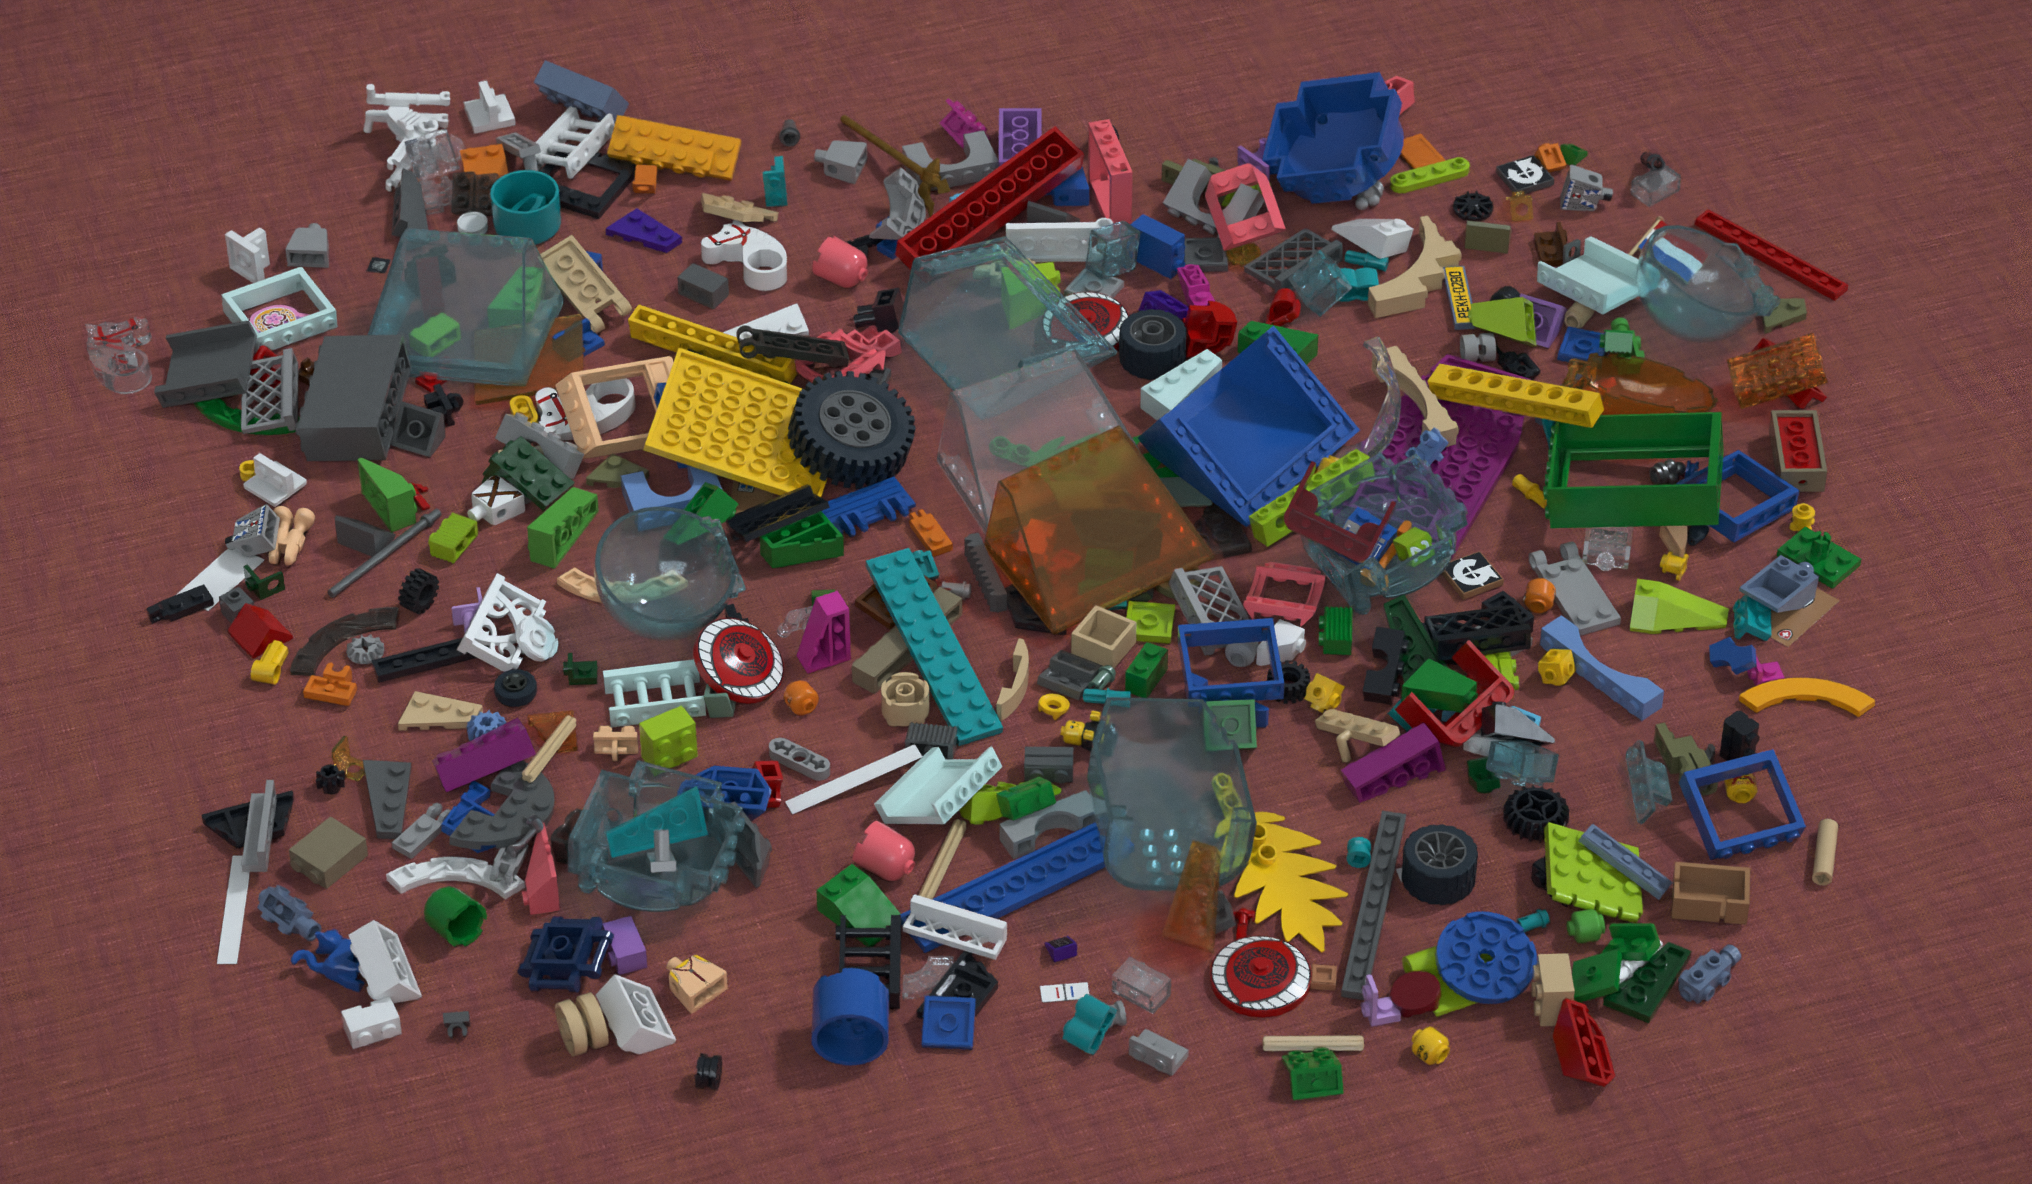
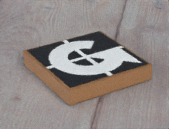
[1439,551,1504,600]

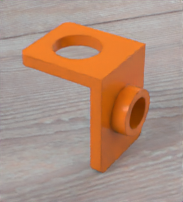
[632,165,657,194]

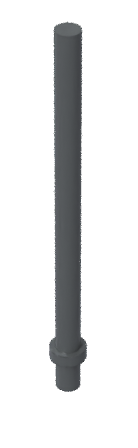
[327,508,442,598]

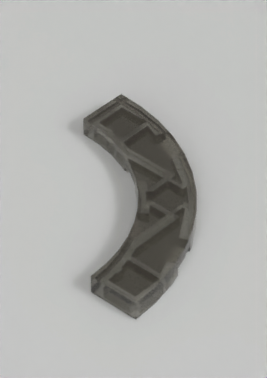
[290,607,399,676]

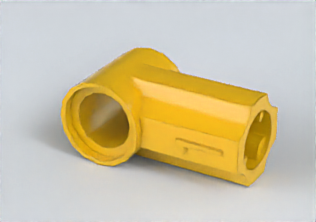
[251,640,288,685]

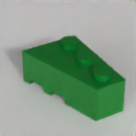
[1238,321,1318,365]
[760,511,844,568]

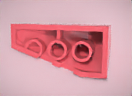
[522,823,560,915]

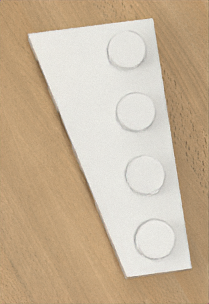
[723,304,809,339]

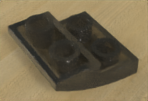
[451,171,499,216]

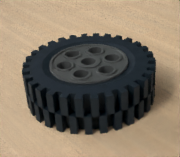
[788,371,916,489]

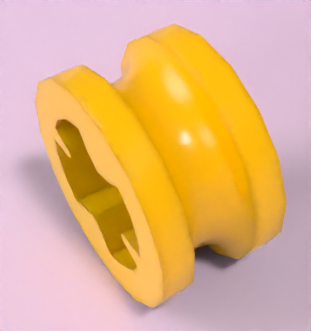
[239,460,256,482]

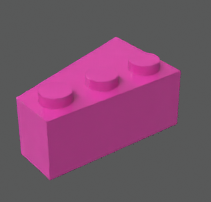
[796,591,851,674]

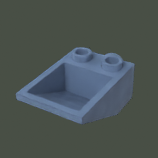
[1739,555,1819,613]

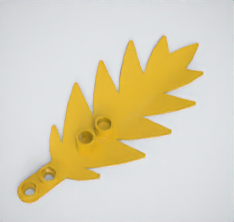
[1213,772,1348,953]

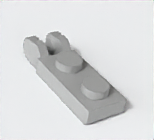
[392,802,451,859]
[490,842,529,885]

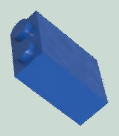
[1129,214,1185,279]

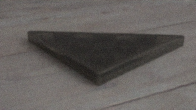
[1167,501,1252,564]

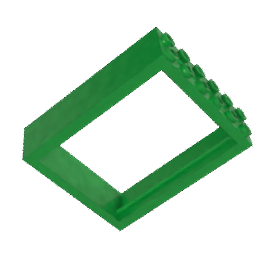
[1543,412,1724,528]

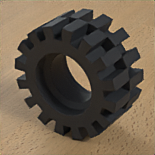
[398,568,439,614]
[1267,660,1310,704]

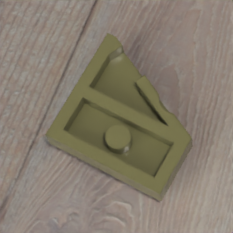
[1759,298,1807,333]
[586,453,649,488]

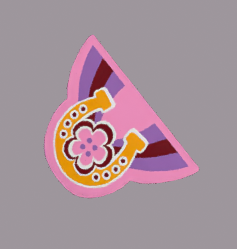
[250,305,310,353]

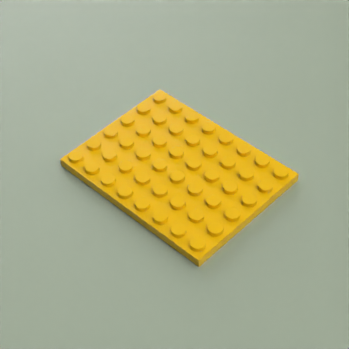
[643,348,827,497]

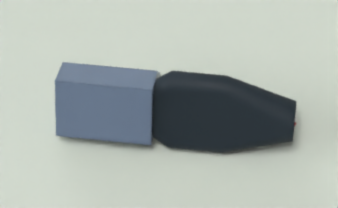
[1688,525,1710,546]

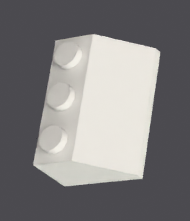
[349,920,422,1003]
[596,974,676,1055]

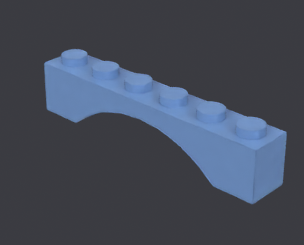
[1540,615,1664,721]

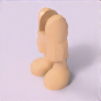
[269,506,315,566]

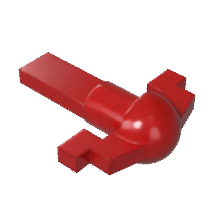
[408,483,430,511]
[1233,908,1256,940]

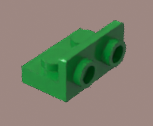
[1602,923,1661,961]

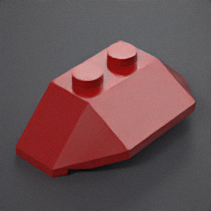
[1553,998,1616,1087]

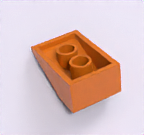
[460,144,508,210]

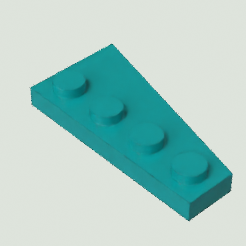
[606,786,708,858]

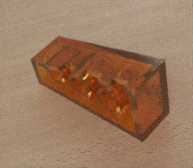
[1162,840,1221,954]

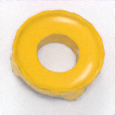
[1038,694,1070,721]

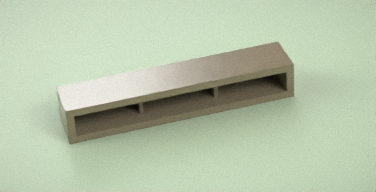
[851,587,962,694]

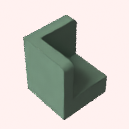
[704,684,736,718]

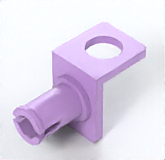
[451,587,482,633]

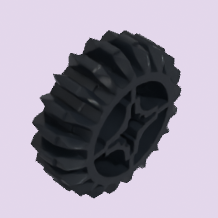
[1503,784,1569,843]

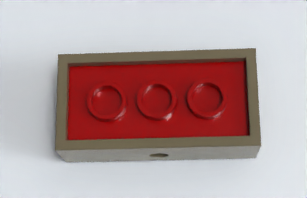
[1769,410,1827,492]

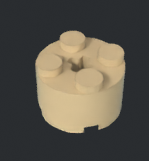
[881,672,929,727]

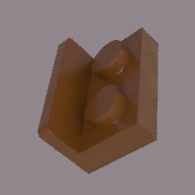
[1533,222,1571,267]

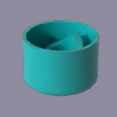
[490,170,561,246]

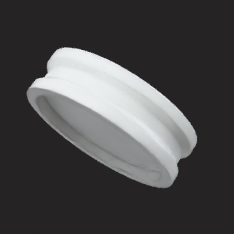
[457,212,488,238]

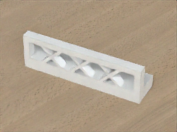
[903,894,1007,960]

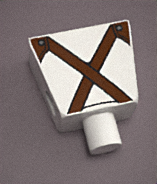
[467,476,525,525]

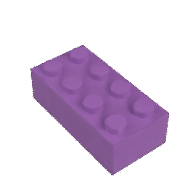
[999,108,1041,166]

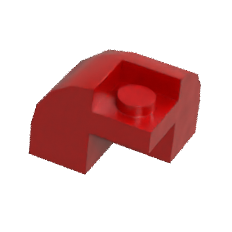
[1182,300,1237,357]

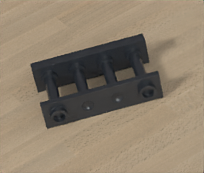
[835,915,901,1009]

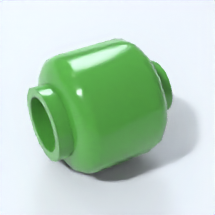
[1567,909,1605,943]

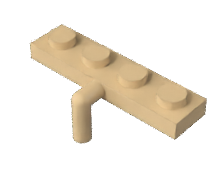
[1315,709,1400,762]

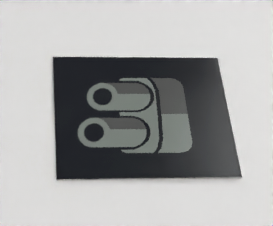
[366,257,391,273]

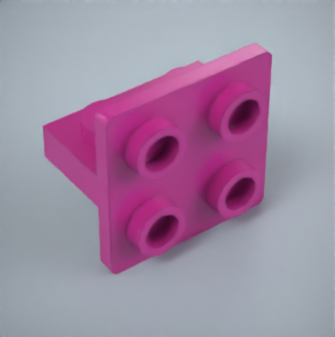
[940,98,990,149]

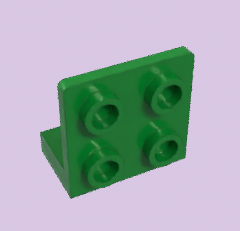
[1282,1048,1344,1100]

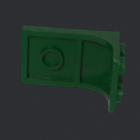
[481,436,575,511]

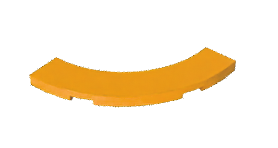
[1739,678,1876,717]

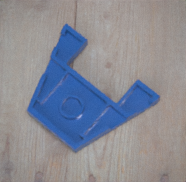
[441,781,496,853]

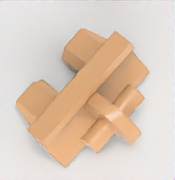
[593,726,638,761]

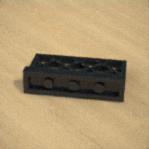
[726,484,830,542]
[1424,605,1531,661]

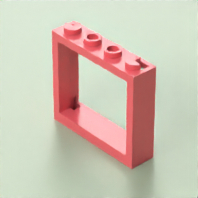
[1088,119,1133,236]

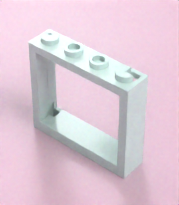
[221,267,338,353]

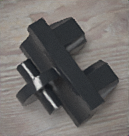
[423,383,464,427]

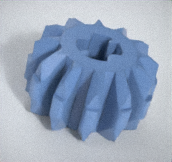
[467,710,506,741]

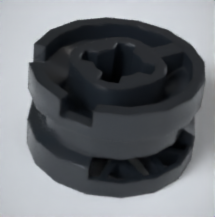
[695,1053,722,1091]

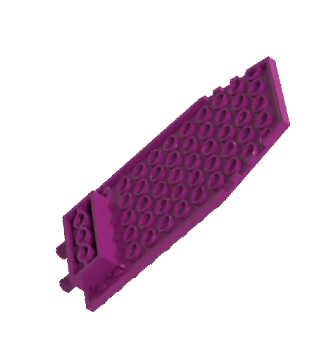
[1323,354,1531,560]

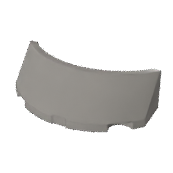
[869,168,926,240]

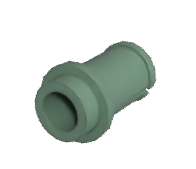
[1088,665,1116,690]

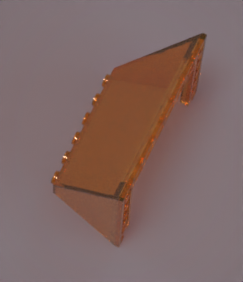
[984,425,1215,635]

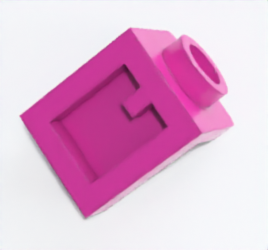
[1747,656,1785,686]

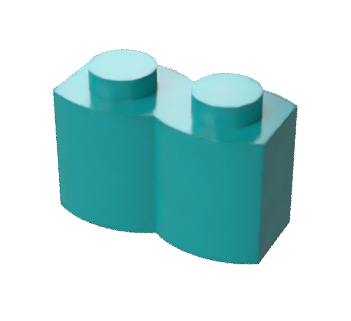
[1332,268,1379,302]
[1062,994,1117,1055]

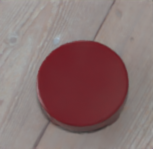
[1390,971,1442,1018]

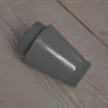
[779,119,800,147]

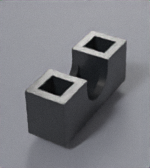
[1362,627,1409,705]

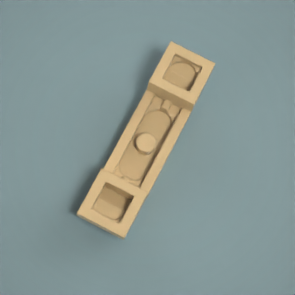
[997,638,1029,721]

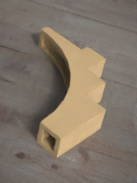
[1368,215,1461,318]

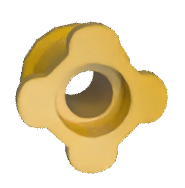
[1789,503,1815,531]
[1660,551,1689,581]

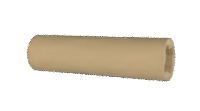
[1812,819,1838,886]

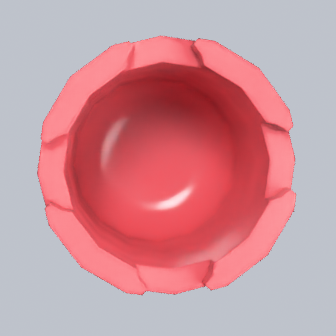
[812,236,868,288]
[852,821,915,881]

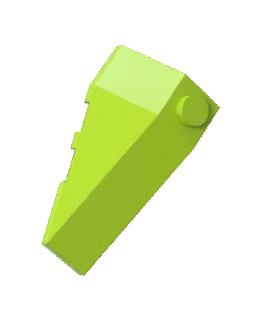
[1630,579,1729,634]
[959,782,1061,825]

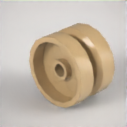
[555,992,609,1056]

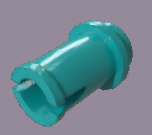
[1516,909,1550,933]

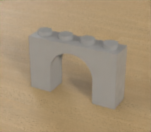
[902,130,999,191]
[1163,159,1264,234]

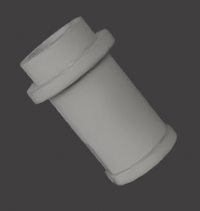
[941,581,971,600]

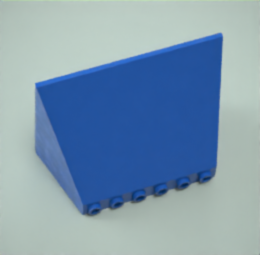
[1138,325,1360,527]

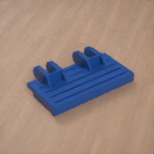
[822,477,916,537]

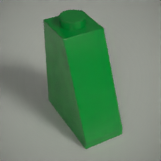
[1401,659,1478,713]

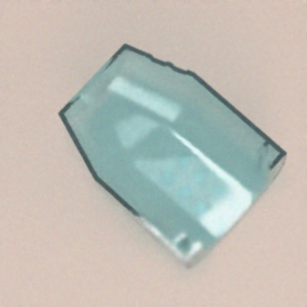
[1087,697,1257,892]

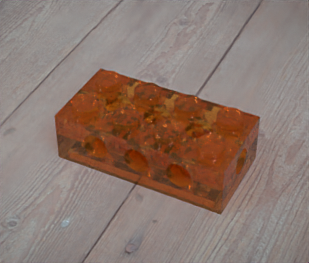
[1727,333,1828,409]

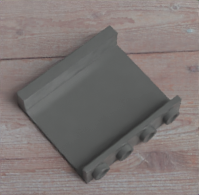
[154,320,257,408]

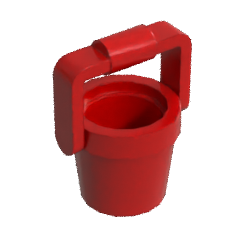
[1266,288,1301,327]

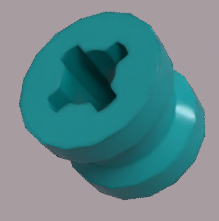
[1347,837,1371,868]

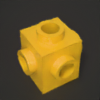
[1538,649,1576,686]
[1304,673,1345,713]

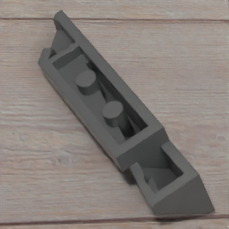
[392,168,430,252]

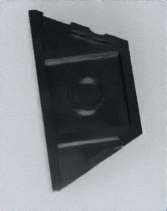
[1005,566,1067,635]
[201,790,294,849]
[917,951,998,1019]

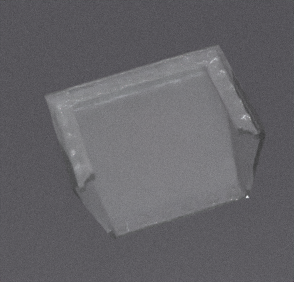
[937,349,1158,542]

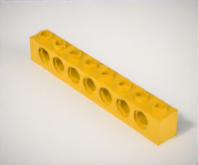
[628,304,797,384]
[1427,364,1604,428]

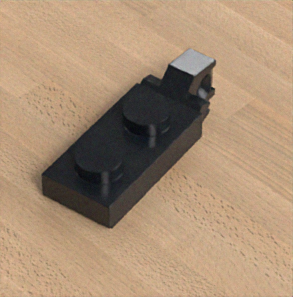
[146,584,214,624]

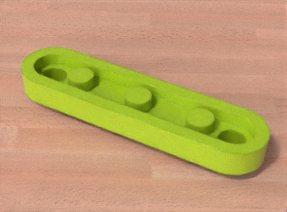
[1390,157,1470,193]

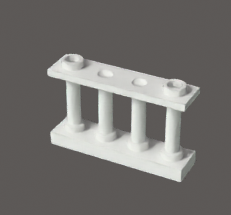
[535,107,615,179]

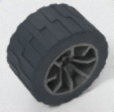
[1119,309,1186,380]
[1401,824,1478,905]

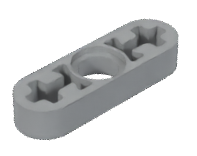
[769,738,830,781]

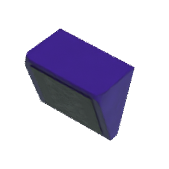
[1045,936,1077,962]

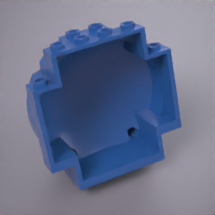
[1262,72,1404,204]

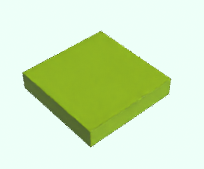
[1126,601,1175,644]

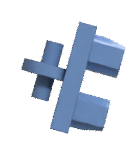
[1405,428,1449,473]

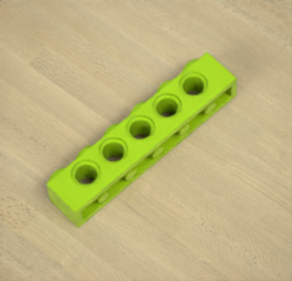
[1249,449,1375,547]

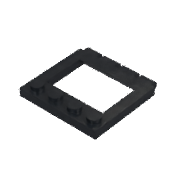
[539,143,636,219]

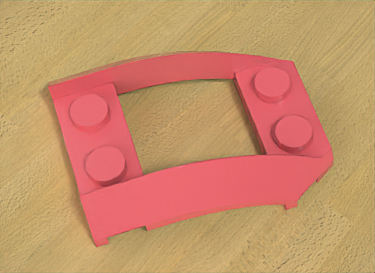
[1205,163,1286,251]
[795,329,886,383]
[1243,562,1326,627]

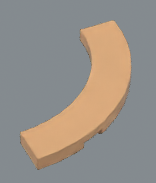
[557,567,689,604]

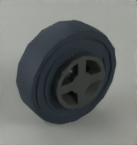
[494,669,537,707]

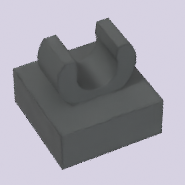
[443,1011,470,1038]

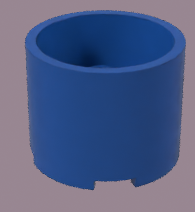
[812,968,889,1065]

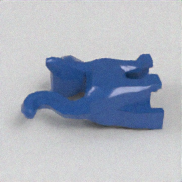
[291,929,364,993]

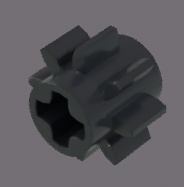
[316,765,345,794]

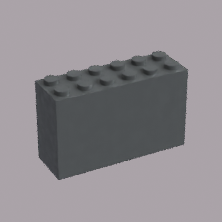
[295,335,412,461]

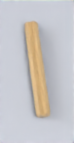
[522,715,576,783]
[1263,1035,1364,1051]

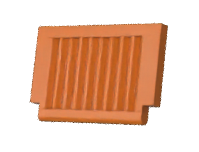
[1400,133,1446,169]

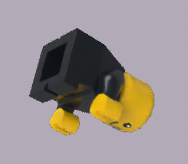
[1060,711,1115,756]

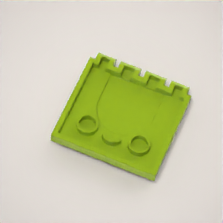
[1544,822,1643,923]

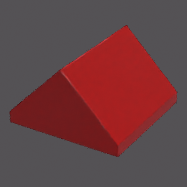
[228,603,293,659]

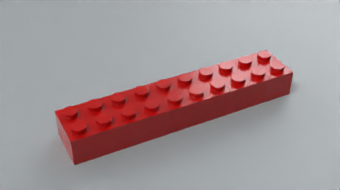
[895,126,1084,283]

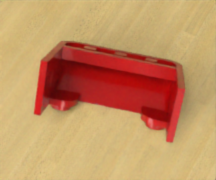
[1395,640,1514,747]

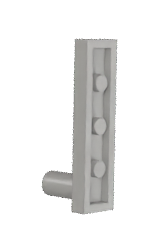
[496,132,541,171]
[646,830,676,872]

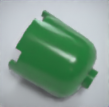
[424,886,487,947]

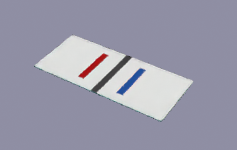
[1040,982,1089,1002]

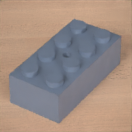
[534,60,629,124]

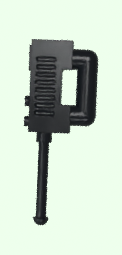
[1484,332,1540,381]

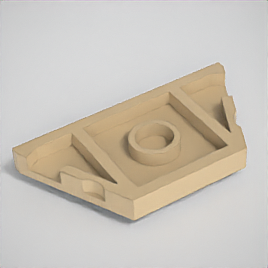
[701,193,779,222]

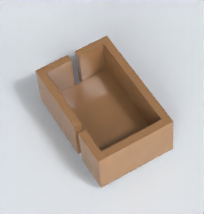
[1671,862,1750,925]

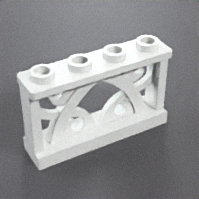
[457,573,546,672]

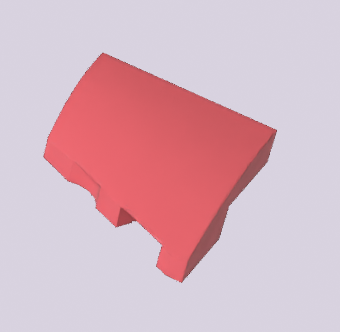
[847,325,902,357]

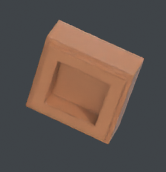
[1310,964,1337,991]

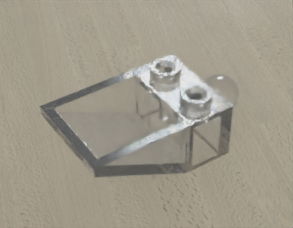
[1582,527,1633,571]

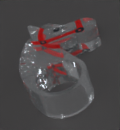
[85,317,152,394]

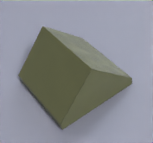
[1465,221,1512,254]

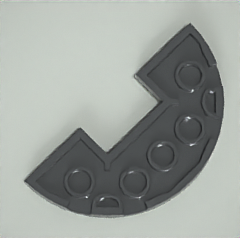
[449,760,555,849]

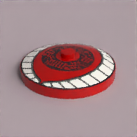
[1042,292,1129,361]
[693,618,784,704]
[1210,936,1311,1018]

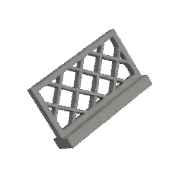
[241,348,298,434]
[1169,566,1250,656]

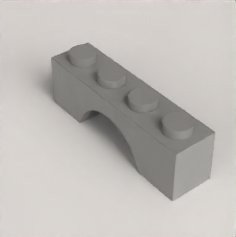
[495,412,585,479]
[1000,790,1100,860]

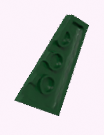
[1383,594,1448,683]
[1603,942,1692,1024]

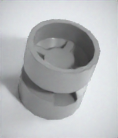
[1460,333,1496,362]

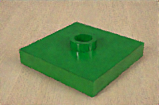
[1572,949,1622,1003]

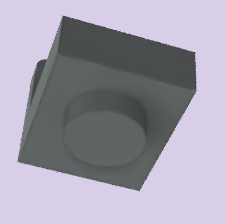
[1200,890,1236,935]

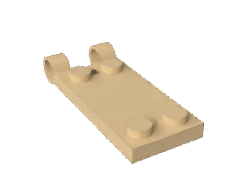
[536,235,633,334]

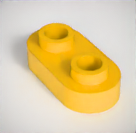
[510,395,538,423]

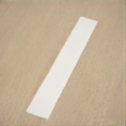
[785,744,922,814]
[217,856,250,964]

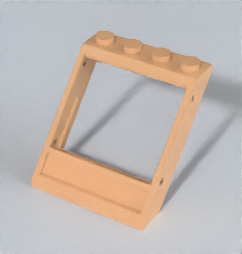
[556,356,673,459]

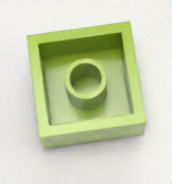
[639,705,698,775]

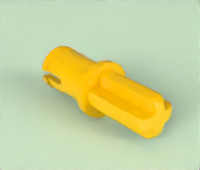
[1512,474,1547,508]

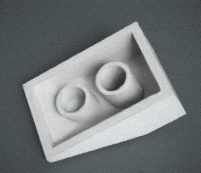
[1331,219,1413,259]

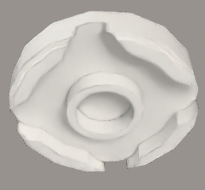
[515,615,558,662]

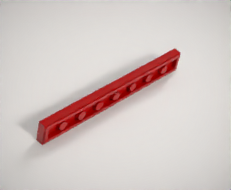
[1694,209,1848,301]

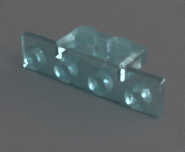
[1625,740,1672,824]

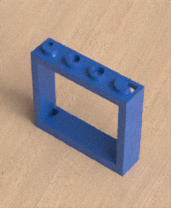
[1676,450,1800,542]
[1178,618,1284,706]
[1679,749,1806,860]

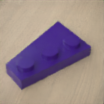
[605,208,682,253]

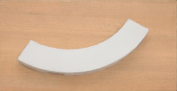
[386,857,525,899]

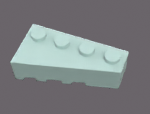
[1140,349,1222,421]

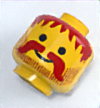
[1724,773,1758,803]

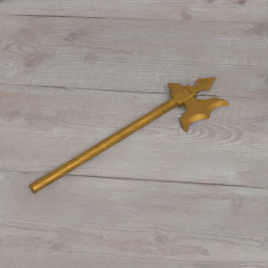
[840,115,951,217]

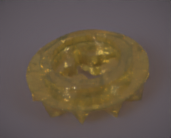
[1226,243,1261,267]

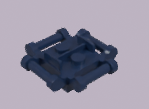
[517,916,614,992]

